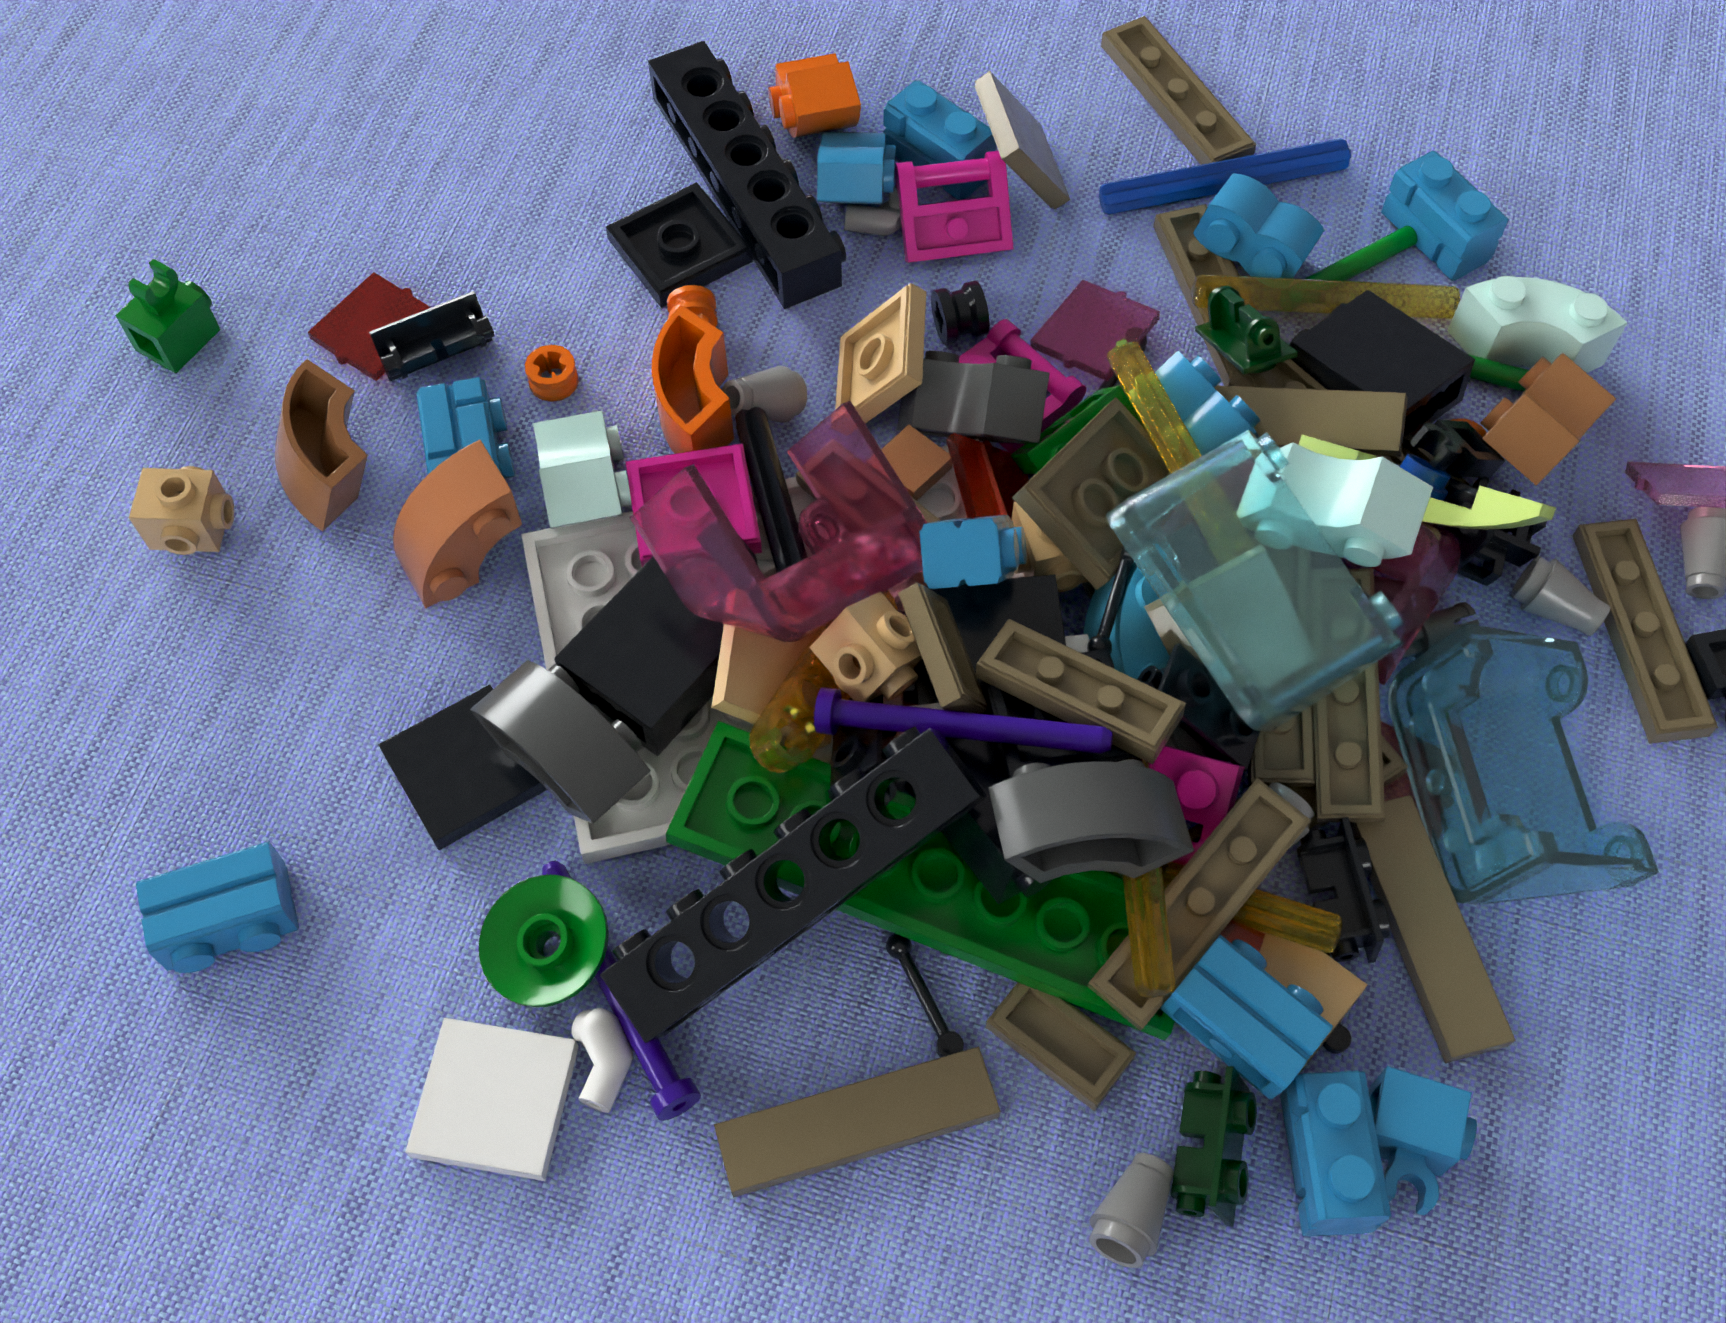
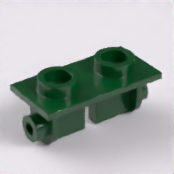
[1195,286,1298,374]
[1170,1066,1257,1227]

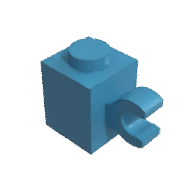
[1369,1066,1477,1216]

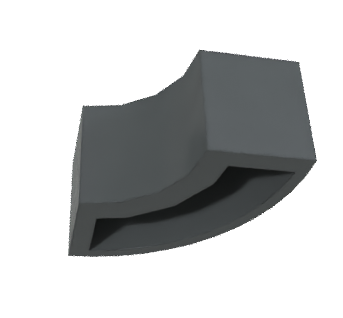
[897,351,1050,444]
[470,660,651,824]
[988,759,1194,883]

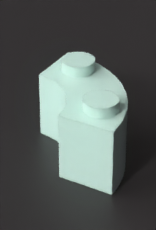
[1447,276,1628,373]
[533,410,632,529]
[1234,442,1433,567]

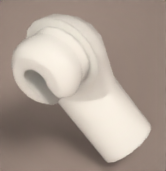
[571,1008,633,1113]

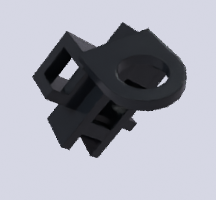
[1431,478,1547,586]

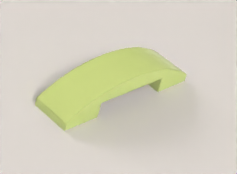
[1298,435,1556,530]

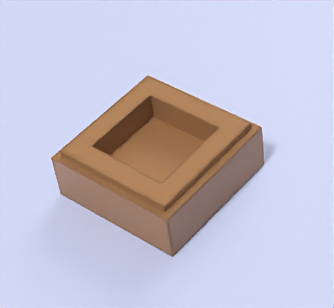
[870,424,953,501]

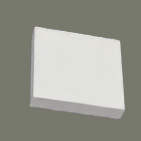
[405,1018,579,1181]

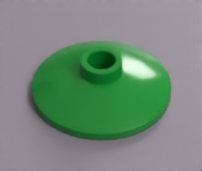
[479,875,609,1007]

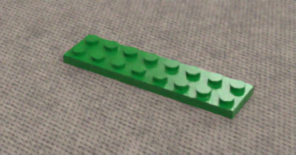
[666,721,1190,1041]

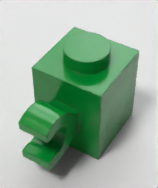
[115,259,221,374]

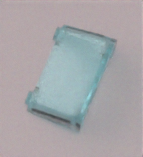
[1106,430,1405,731]
[1388,624,1659,905]

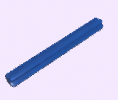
[1099,138,1351,215]

